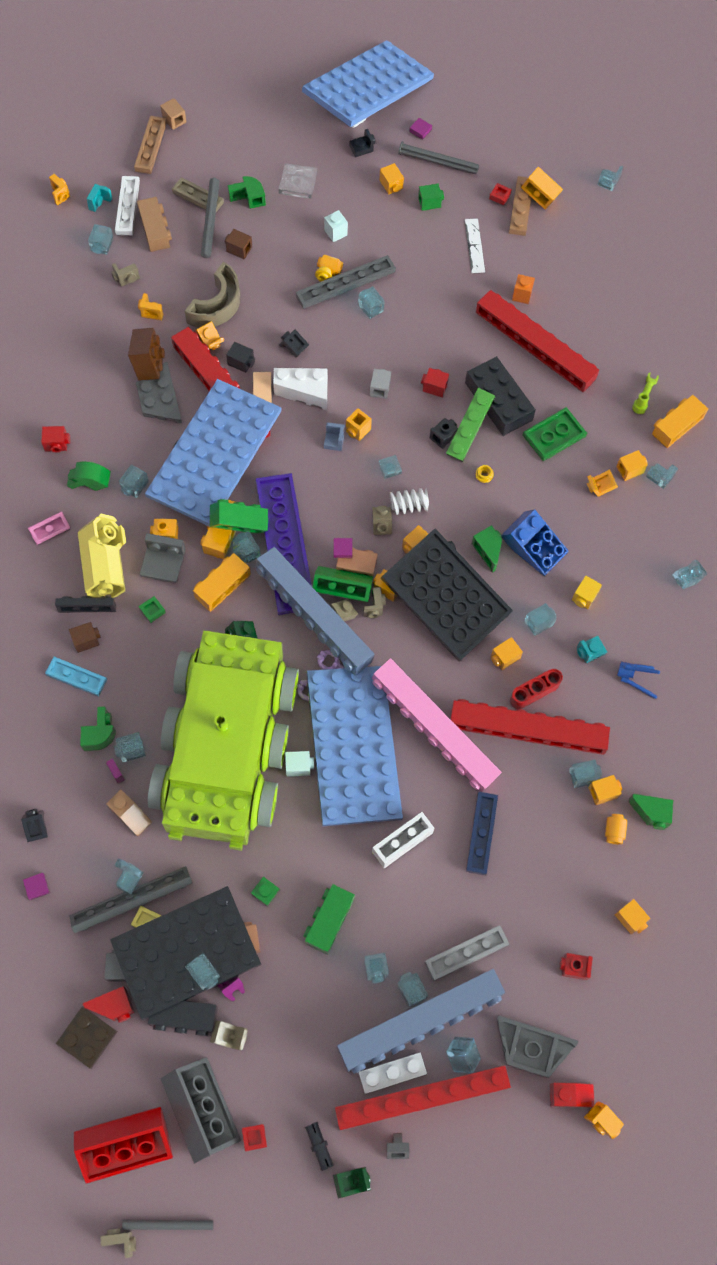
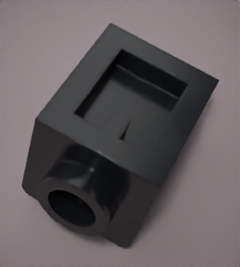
[349,129,375,158]
[279,329,309,358]
[21,809,48,843]

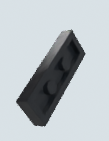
[55,596,116,613]

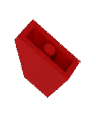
[83,986,135,1023]
[550,1083,594,1107]

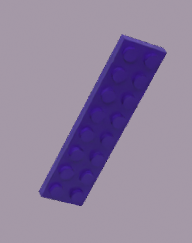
[256,473,312,615]

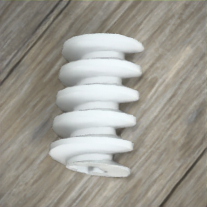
[390,488,429,515]

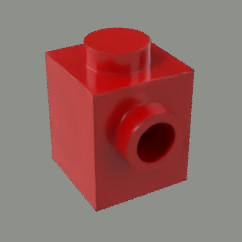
[421,368,449,398]
[41,426,70,453]

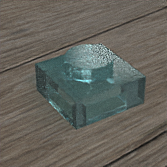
[379,455,402,479]

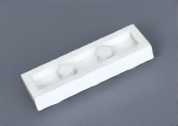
[359,1052,427,1094]

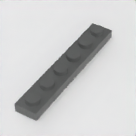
[296,255,396,309]
[69,866,192,933]

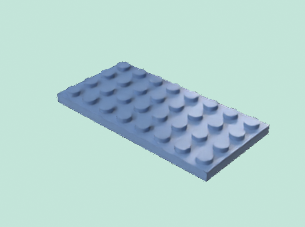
[302,40,434,127]
[145,379,281,526]
[306,666,403,826]

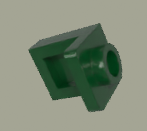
[225,621,257,639]
[333,1167,371,1199]

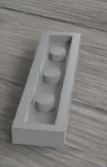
[425,925,509,981]

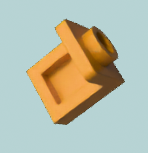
[49,174,70,205]
[587,469,618,497]

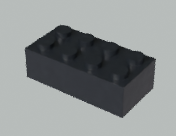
[465,356,536,436]

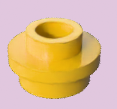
[315,266,332,282]
[475,465,494,483]

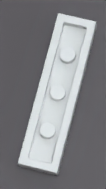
[115,176,140,236]

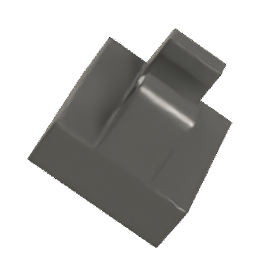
[386,1133,410,1159]

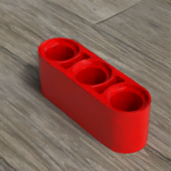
[510,669,563,709]

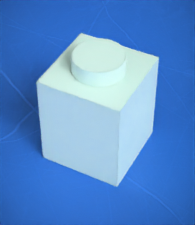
[324,210,348,242]
[285,751,314,777]

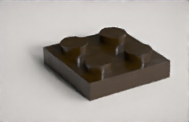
[56,1007,118,1069]

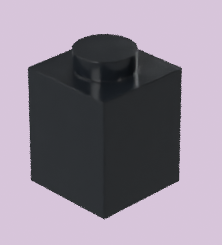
[226,341,255,373]

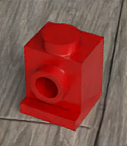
[559,953,593,980]

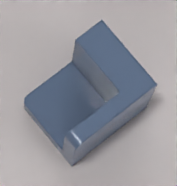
[324,422,345,451]

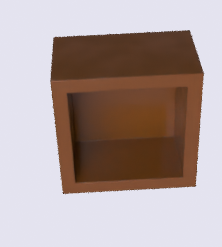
[128,328,165,381]

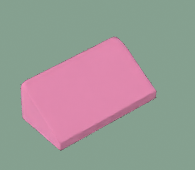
[28,511,70,545]

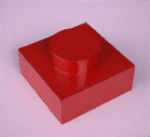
[489,183,512,205]
[242,1124,267,1151]

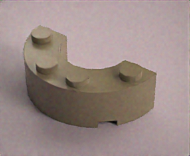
[185,261,240,327]

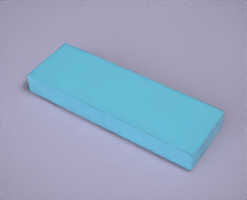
[45,657,107,697]

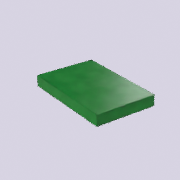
[522,407,587,461]

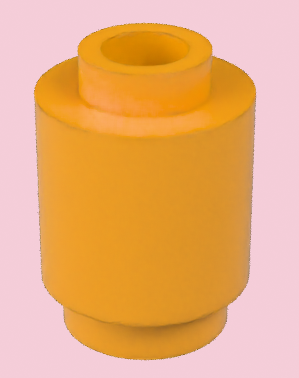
[317,254,343,276]
[605,814,627,845]

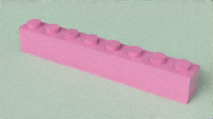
[372,658,502,792]

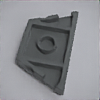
[136,362,182,423]
[497,1016,578,1078]

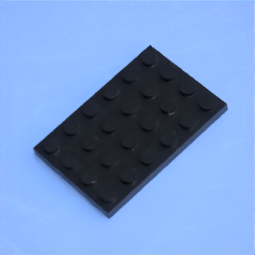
[381,528,513,662]
[110,886,262,1020]

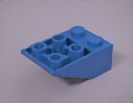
[501,509,569,576]

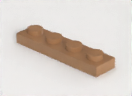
[134,116,167,174]
[509,176,531,236]

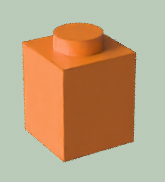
[512,274,535,304]

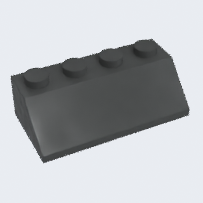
[160,1057,241,1164]

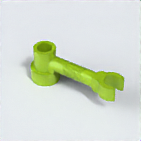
[632,372,659,414]

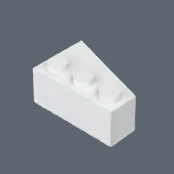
[273,368,328,411]

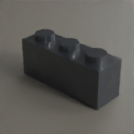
[148,1001,218,1037]

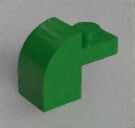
[228,176,266,209]
[67,461,111,491]
[80,706,116,751]

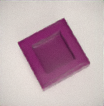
[409,118,432,140]
[333,538,353,558]
[106,758,125,783]
[23,873,50,900]

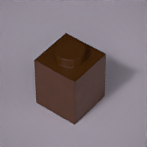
[225,229,252,259]
[69,622,101,653]

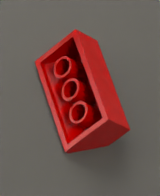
[74,1107,173,1184]

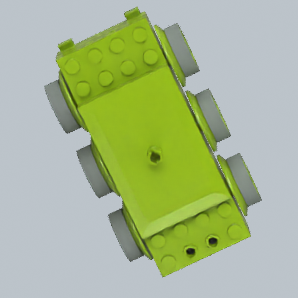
[148,630,299,851]

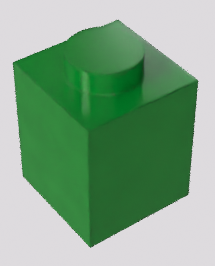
[418,183,444,211]

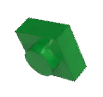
[138,596,166,623]
[251,876,280,907]

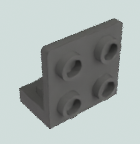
[140,533,186,583]

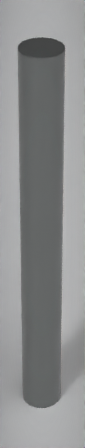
[122,1220,214,1230]

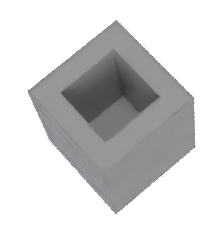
[370,369,391,399]

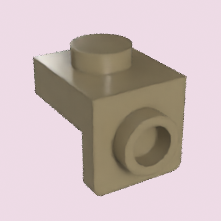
[111,263,140,287]
[372,506,392,535]
[363,587,386,618]
[330,599,358,621]
[210,1020,248,1051]
[101,1228,136,1258]

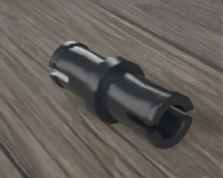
[305,1121,334,1171]

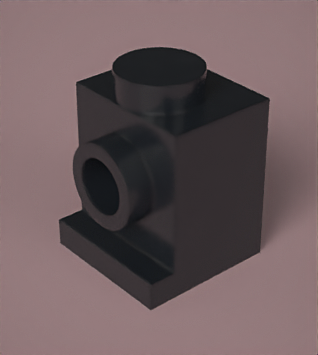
[429,418,458,449]

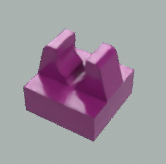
[217,976,245,1001]

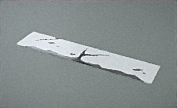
[465,219,485,273]

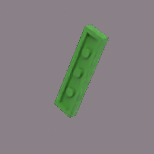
[446,388,495,462]

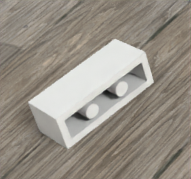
[372,812,434,868]

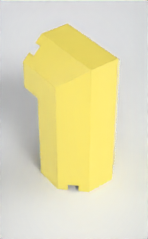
[78,514,126,598]

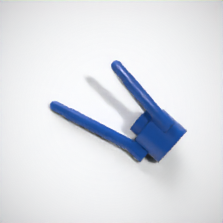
[617,661,660,699]

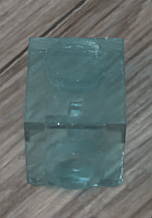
[672,560,707,590]

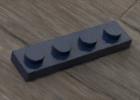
[466,792,498,876]

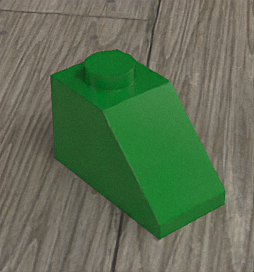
[471,525,502,572]
[629,794,674,830]

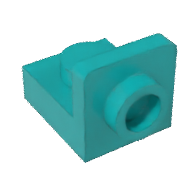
[87,184,113,212]
[577,636,607,663]

